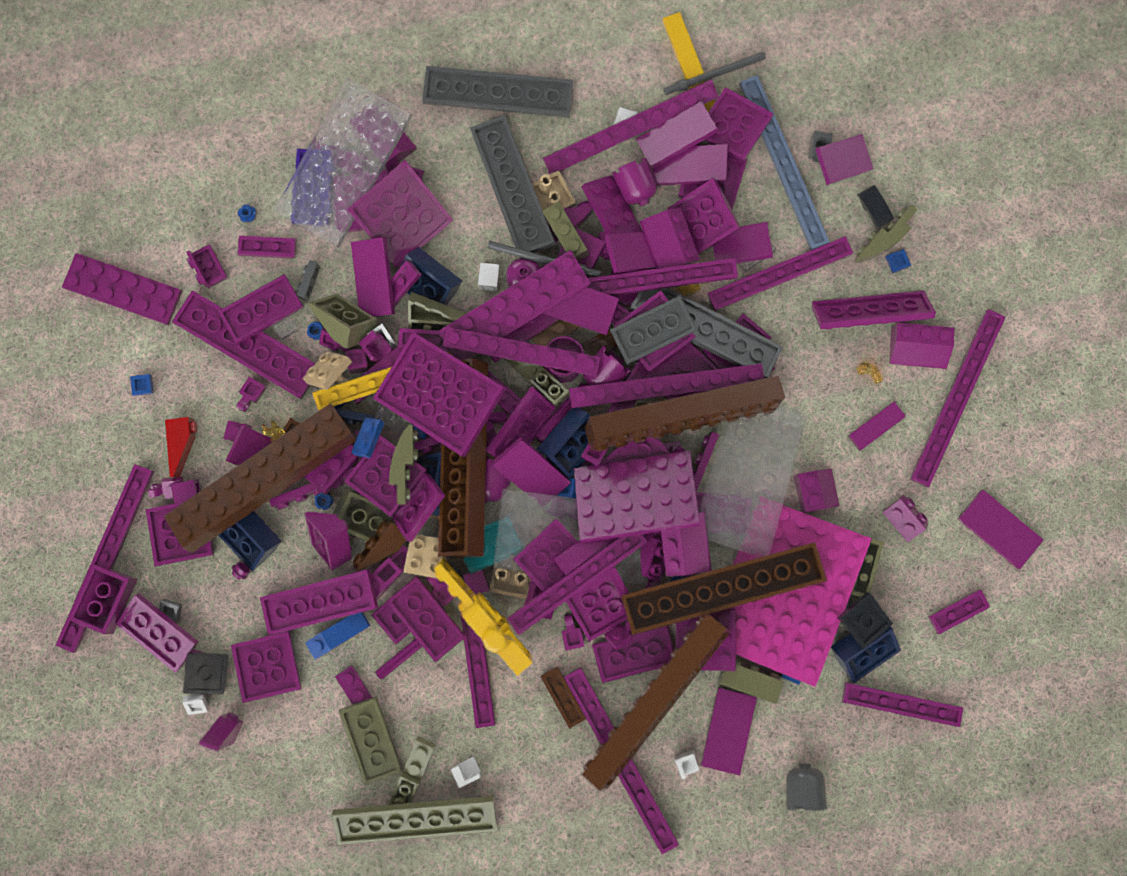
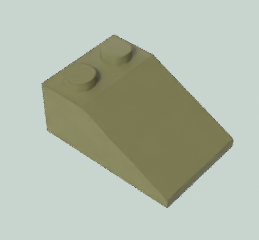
[309,294,377,349]
[333,488,397,541]

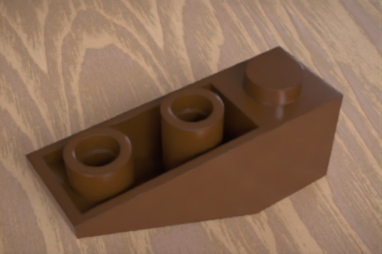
[352,519,406,572]

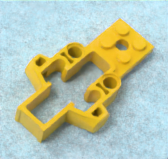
[434,557,533,676]

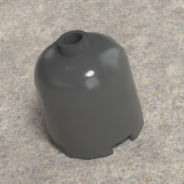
[786,764,827,811]

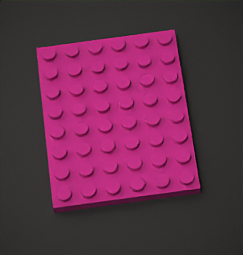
[721,497,872,687]

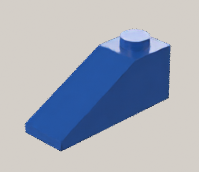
[305,612,371,660]

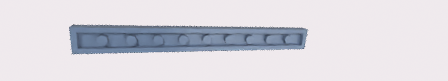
[739,75,830,250]

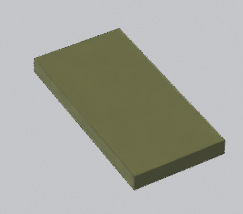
[339,696,403,785]

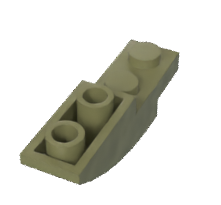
[855,205,917,263]
[506,359,569,406]
[389,424,418,505]
[388,736,436,805]

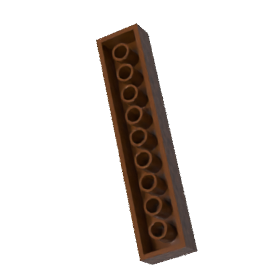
[438,358,488,559]
[585,376,785,452]
[163,403,356,553]
[621,542,827,635]
[581,614,731,791]

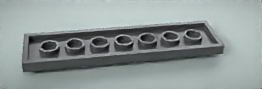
[422,66,573,118]
[470,115,555,258]
[630,288,783,379]

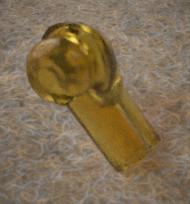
[856,362,884,384]

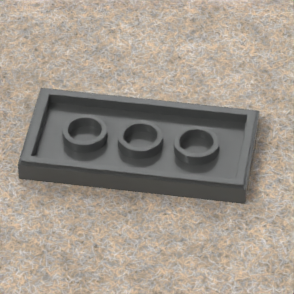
[610,295,697,365]

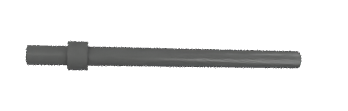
[663,52,766,95]
[487,240,600,277]

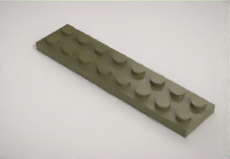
[332,796,497,845]

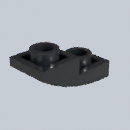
[857,185,894,228]

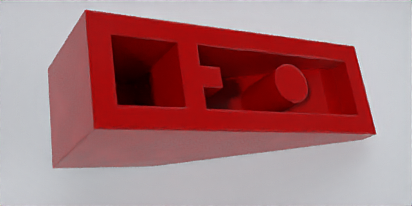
[165,417,197,478]

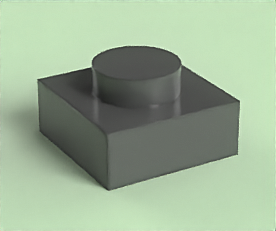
[159,599,182,623]

